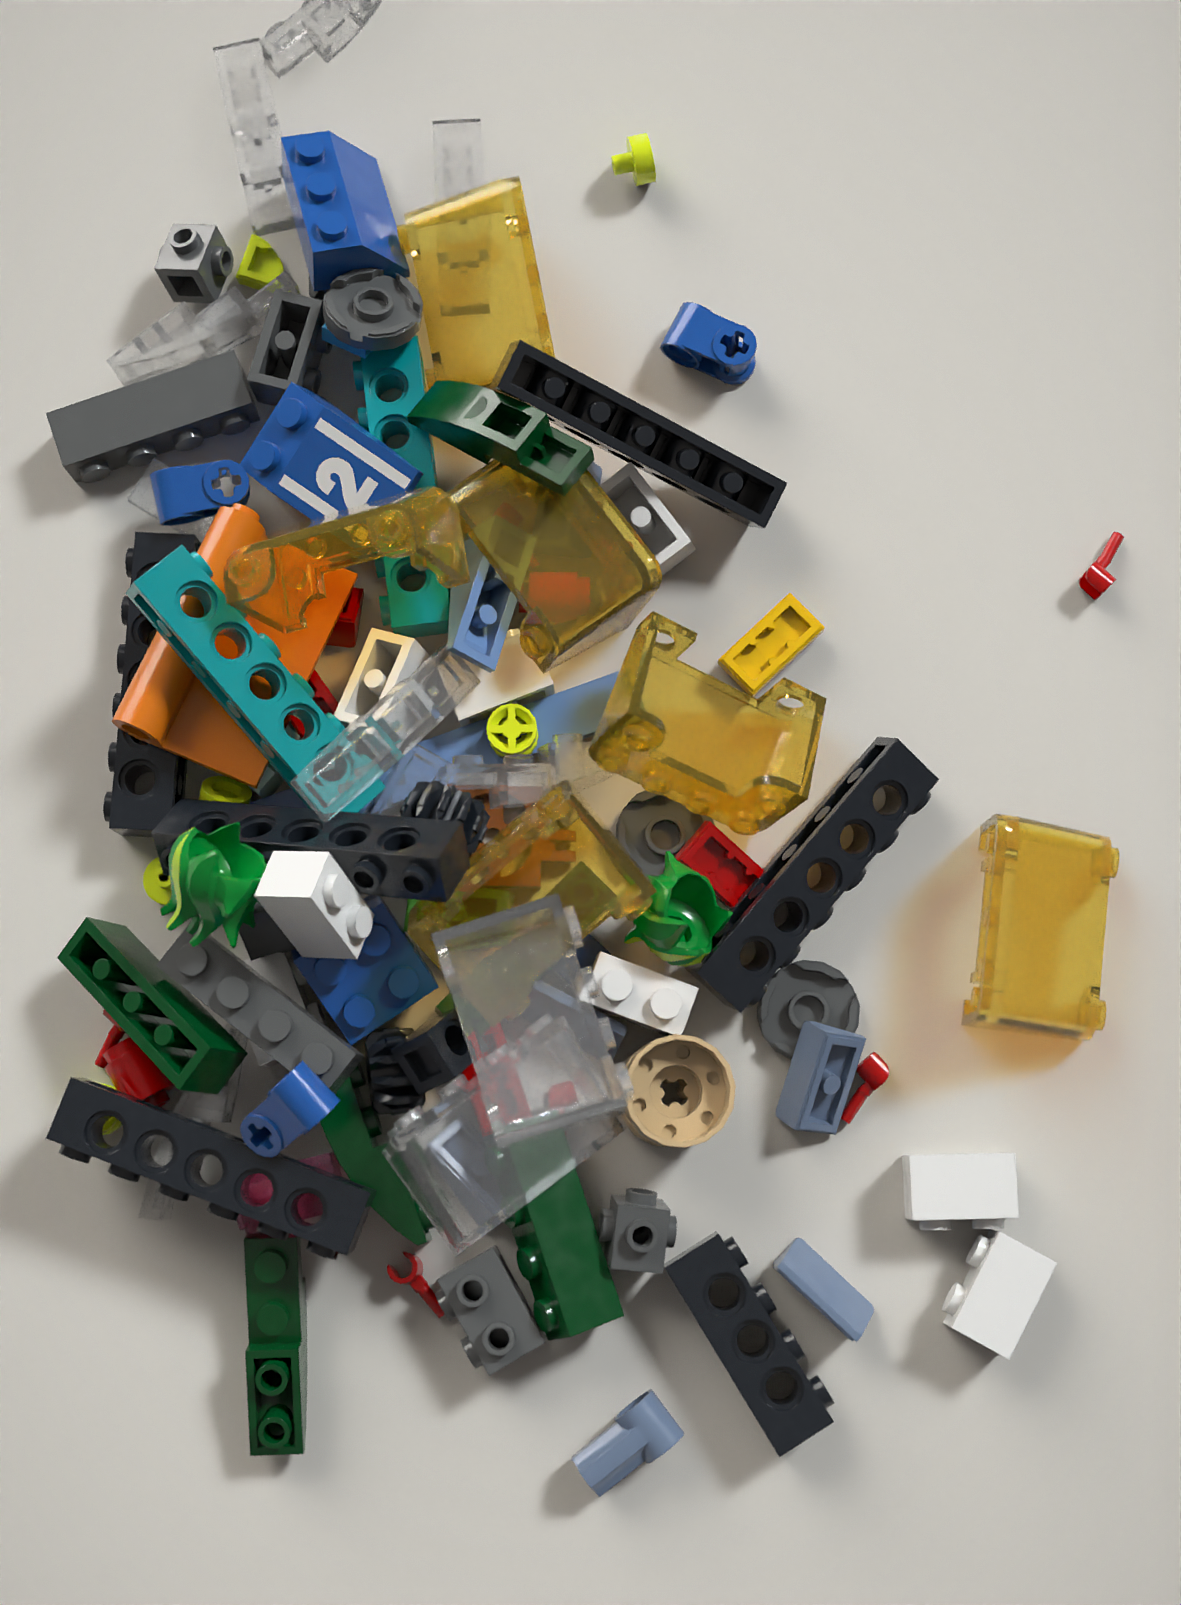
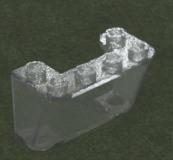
[431,893,635,1151]
[382,1014,628,1257]

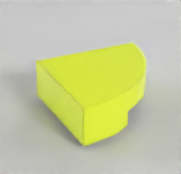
[236,234,286,295]

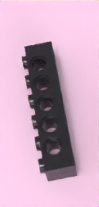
[488,340,788,529]
[103,532,201,837]
[683,737,939,1013]
[151,798,470,903]
[46,1077,377,1260]

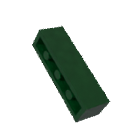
[57,917,248,1095]
[482,1111,625,1341]

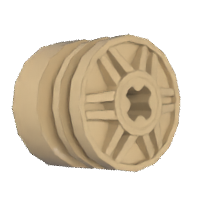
[615,1034,736,1148]

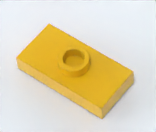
[717,593,825,698]

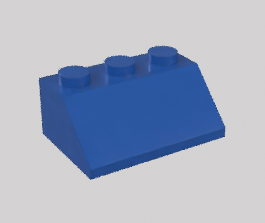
[281,131,410,291]

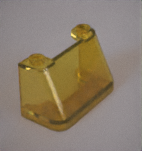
[396,176,555,390]
[424,459,662,674]
[223,486,471,634]
[407,779,657,1028]
[961,813,1119,1041]

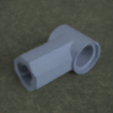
[572,1389,684,1497]

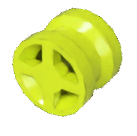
[486,703,539,761]

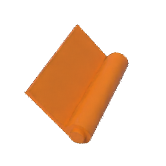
[112,503,358,789]

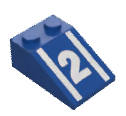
[240,382,424,558]

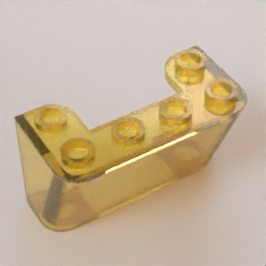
[588,611,827,836]

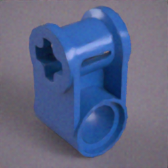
[660,302,757,385]
[150,460,250,526]
[240,1060,340,1157]

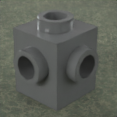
[154,224,234,304]
[598,1188,677,1274]

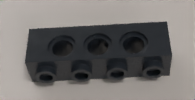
[664,1231,834,1457]

